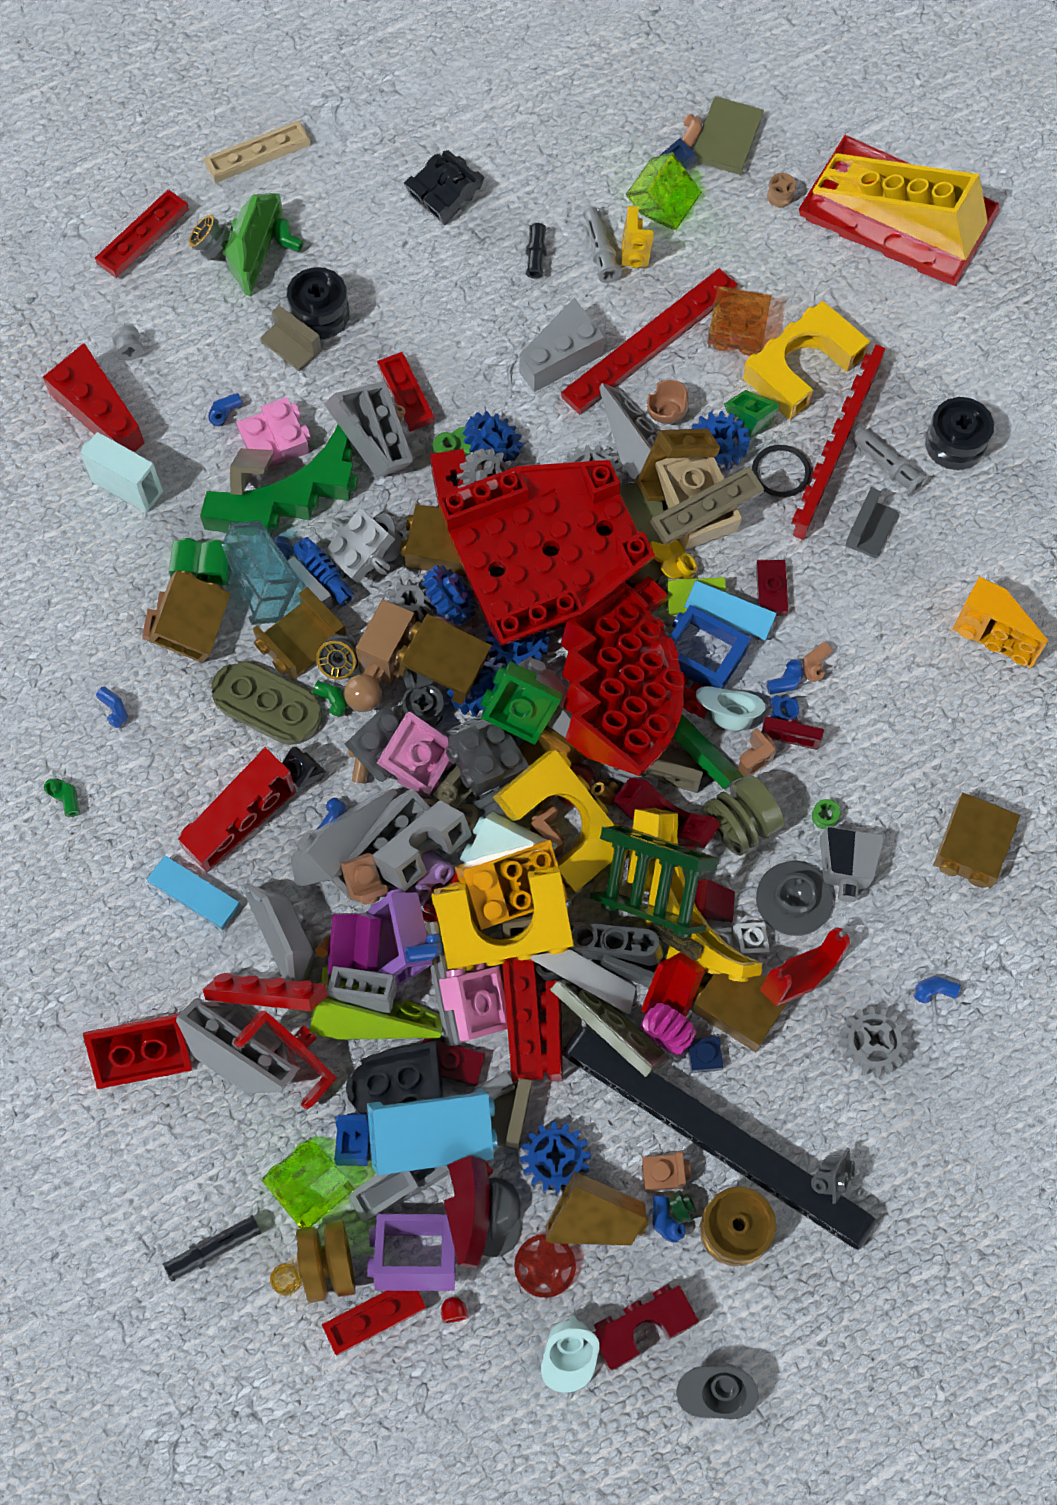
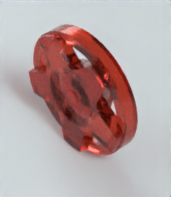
[514,1234,576,1298]

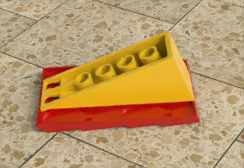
[798,135,1000,287]

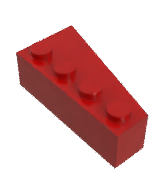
[43,343,145,452]
[178,747,296,873]

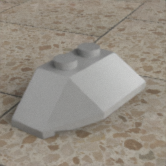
[330,789,431,899]
[241,884,317,982]
[176,998,300,1093]

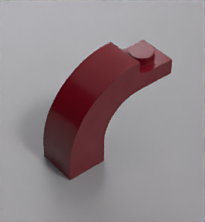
[613,778,721,850]

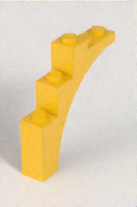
[626,808,763,982]

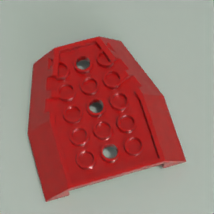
[436,460,655,646]

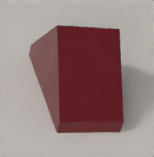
[694,879,735,922]

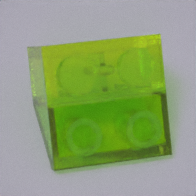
[625,152,702,230]
[260,1137,355,1229]

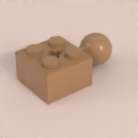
[344,599,416,712]

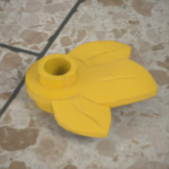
[650,540,697,580]

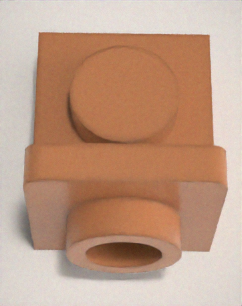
[738,728,776,777]
[530,806,564,858]
[340,853,389,904]
[642,1151,691,1192]

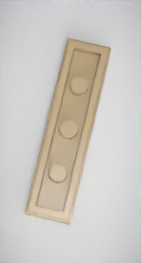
[204,120,311,183]

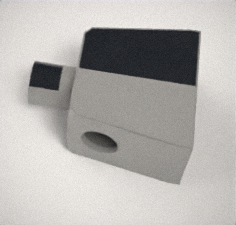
[820,826,884,902]

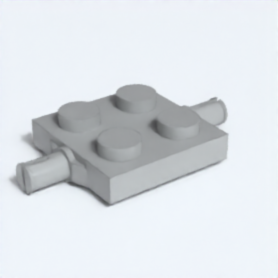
[324,508,395,583]

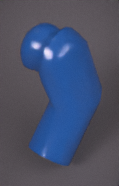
[96,687,128,728]
[914,976,961,1004]

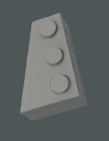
[324,381,414,477]

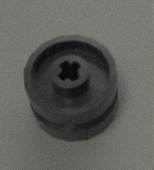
[287,267,350,339]
[925,397,994,470]

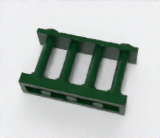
[590,826,719,938]

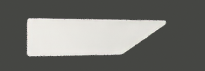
[531,949,636,1014]

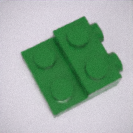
[480,661,563,745]

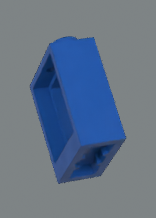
[666,605,751,689]

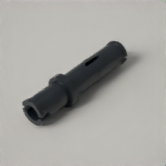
[163,1215,262,1282]

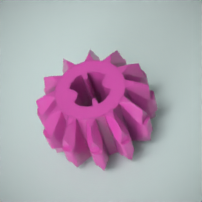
[640,1003,696,1055]

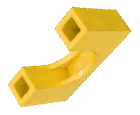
[743,300,870,420]
[493,749,619,893]
[434,866,574,971]

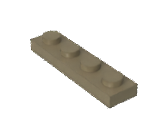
[650,466,764,546]

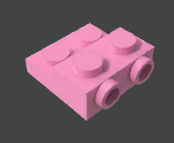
[236,397,311,469]
[377,712,452,798]
[439,963,508,1041]

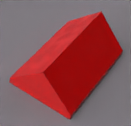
[83,1014,192,1089]

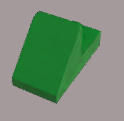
[724,390,779,438]

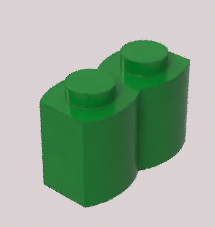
[169,538,232,586]

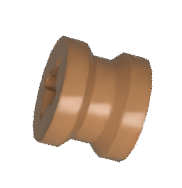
[767,173,796,208]

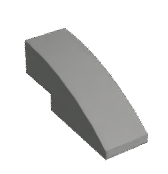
[347,1166,450,1223]

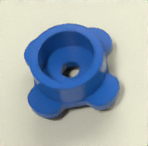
[770,695,799,720]

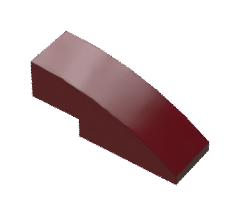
[443,1155,490,1269]

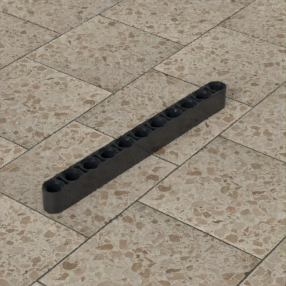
[561,1026,877,1250]

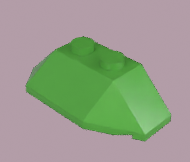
[223,193,283,296]

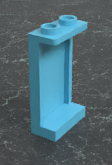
[367,1089,497,1175]

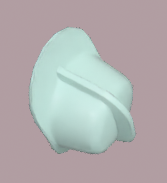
[696,686,765,731]
[541,1315,599,1393]

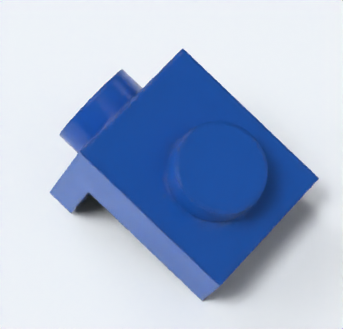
[334,1113,370,1166]

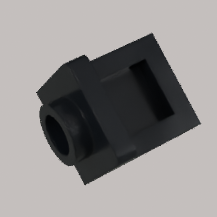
[282,746,326,788]

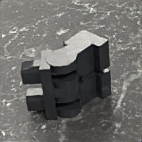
[404,150,485,225]

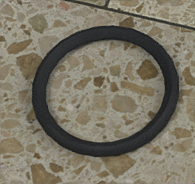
[752,445,811,497]

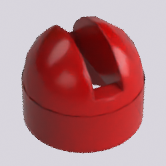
[441,1297,469,1323]

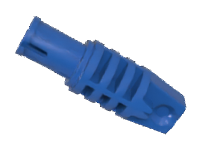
[293,537,355,607]

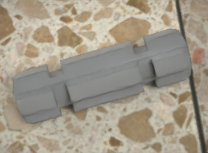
[599,764,658,789]

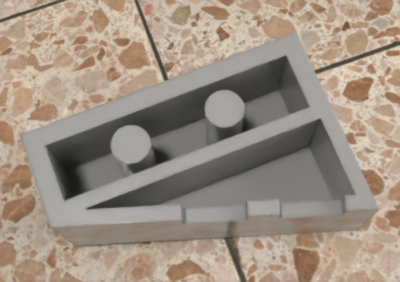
[519,297,604,392]

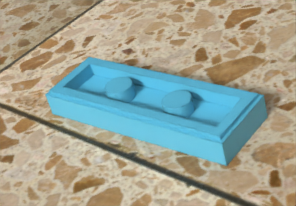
[684,580,777,640]
[146,855,241,930]

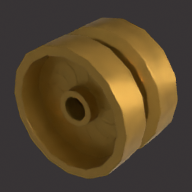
[699,1187,776,1267]
[296,1220,356,1303]

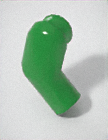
[272,218,304,253]
[313,680,348,717]
[44,778,80,817]

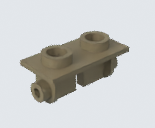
[432,766,473,810]

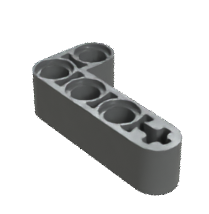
[534,921,664,983]

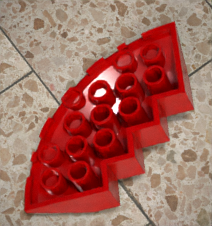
[560,583,685,776]

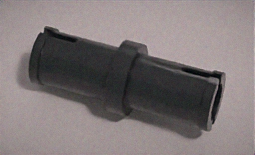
[526,223,547,279]

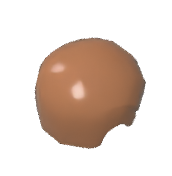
[647,379,689,424]

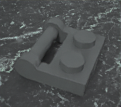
[344,704,401,782]

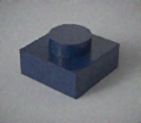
[660,138,698,176]
[688,1037,723,1073]

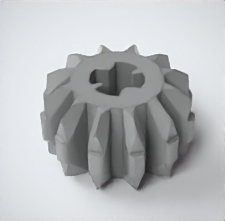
[387,579,435,623]

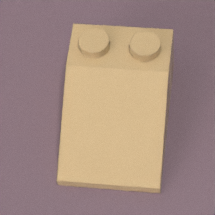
[655,457,742,550]

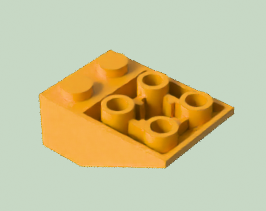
[952,576,1048,668]
[455,840,568,930]

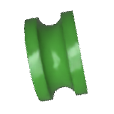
[812,799,840,829]

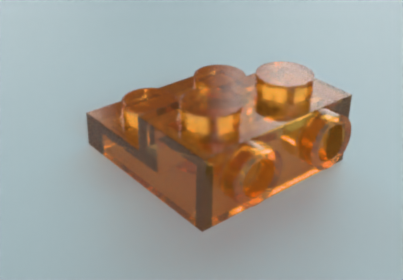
[707,286,772,355]

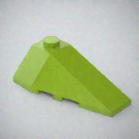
[309,967,442,1039]

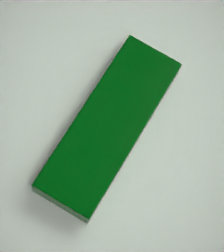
[673,714,744,789]

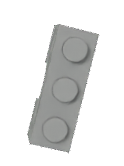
[372,800,472,891]

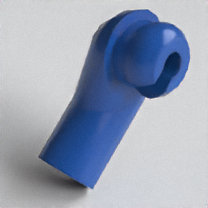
[208,393,242,426]
[766,659,804,695]
[315,798,347,831]
[405,933,444,963]
[652,1196,686,1243]

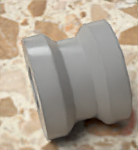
[111,326,144,360]

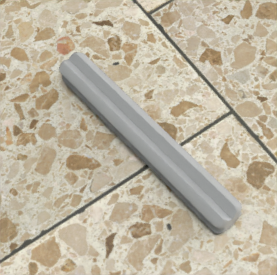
[425,921,463,1046]

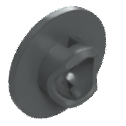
[756,861,833,936]

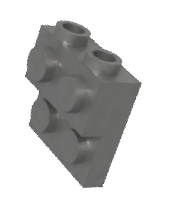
[446,724,529,796]

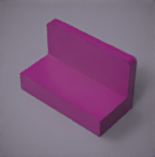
[328,913,381,976]

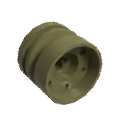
[704,774,785,856]

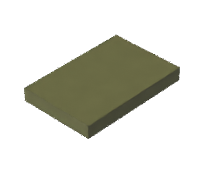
[693,96,764,175]

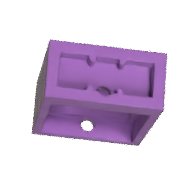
[365,889,433,985]
[367,1214,456,1291]

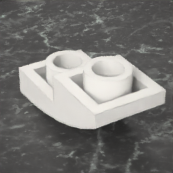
[713,922,770,957]

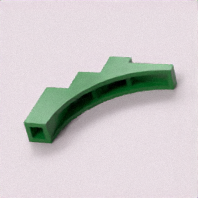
[200,424,358,540]

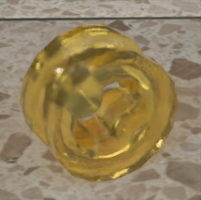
[270,1264,301,1296]

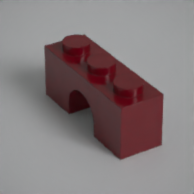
[592,1284,699,1373]

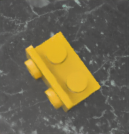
[621,206,654,268]

